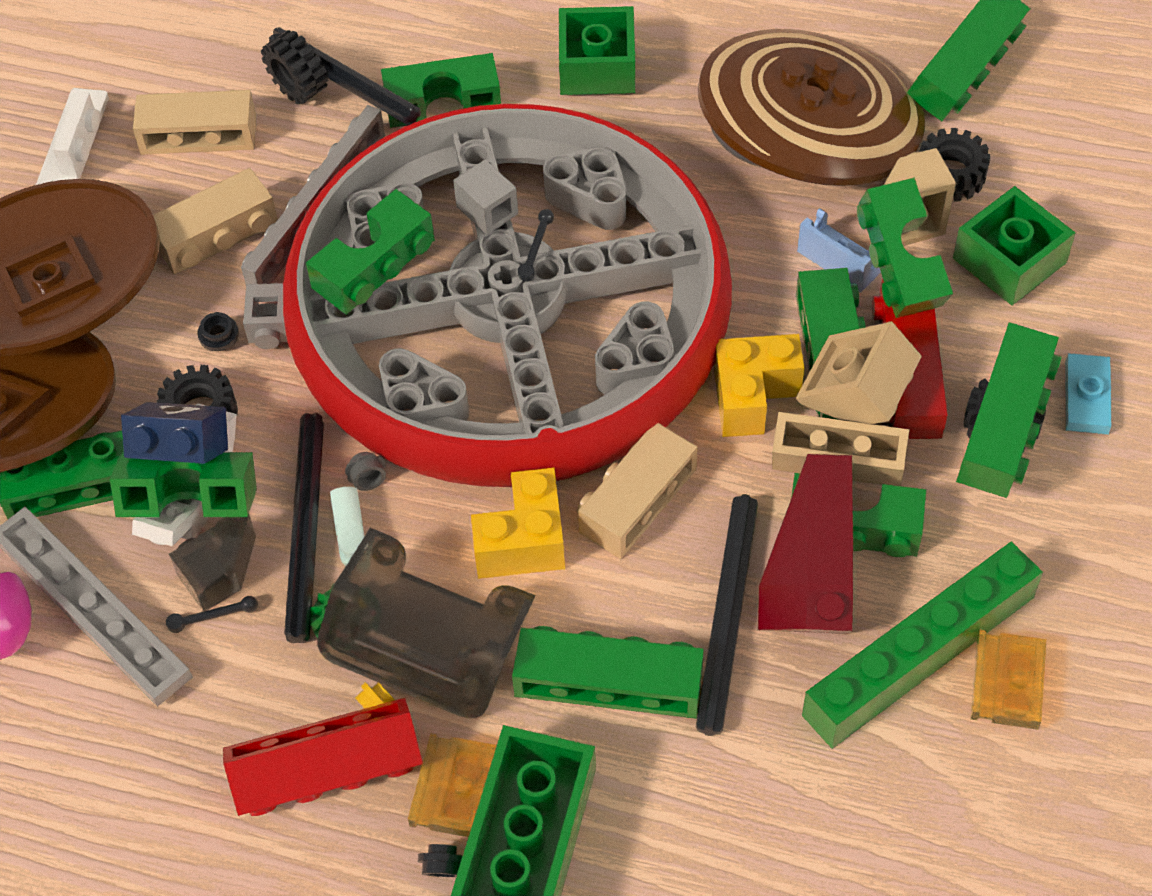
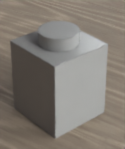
[453,159,518,235]

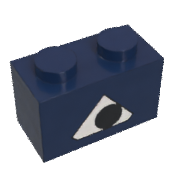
[121,402,228,464]

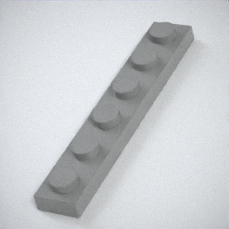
[241,105,385,285]
[0,507,193,707]

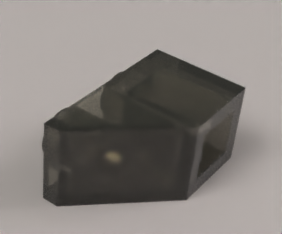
[169,515,256,611]

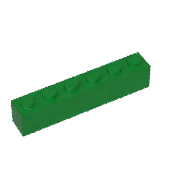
[802,541,1043,749]

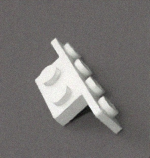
[36,88,109,185]

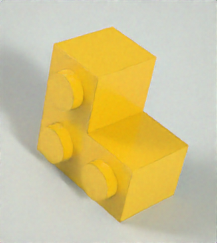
[714,334,804,437]
[471,468,565,579]

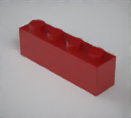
[872,279,948,439]
[223,698,423,816]

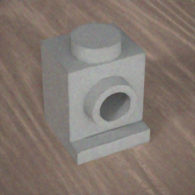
[243,283,287,349]

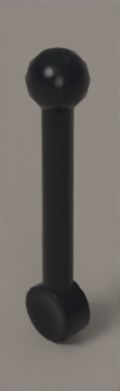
[518,209,554,282]
[166,596,258,633]

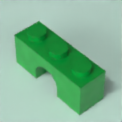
[381,53,501,128]
[857,177,953,318]
[306,189,435,315]
[110,452,257,517]
[791,473,926,557]

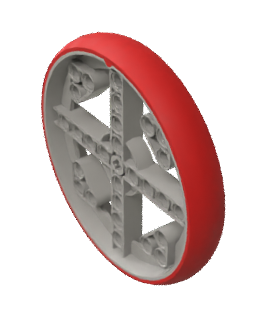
[283,104,732,487]

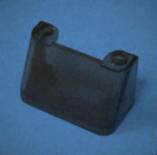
[317,528,536,718]

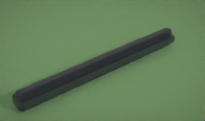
[269,27,421,125]
[284,413,324,644]
[696,494,758,736]

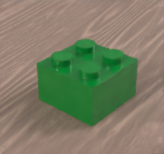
[559,6,635,95]
[953,186,1076,306]

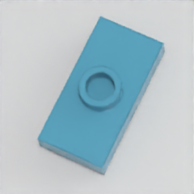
[1065,353,1111,435]

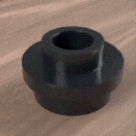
[197,312,239,351]
[418,844,463,877]

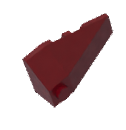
[757,454,853,634]

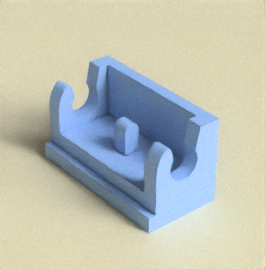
[797,208,881,293]

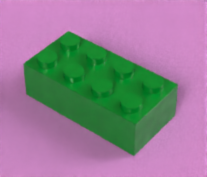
[451,725,596,896]

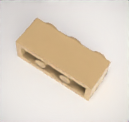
[133,90,257,155]
[153,168,278,275]
[772,412,909,486]
[577,423,698,559]

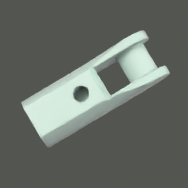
[330,486,366,568]

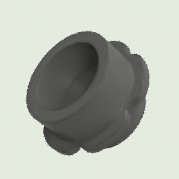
[345,452,386,491]

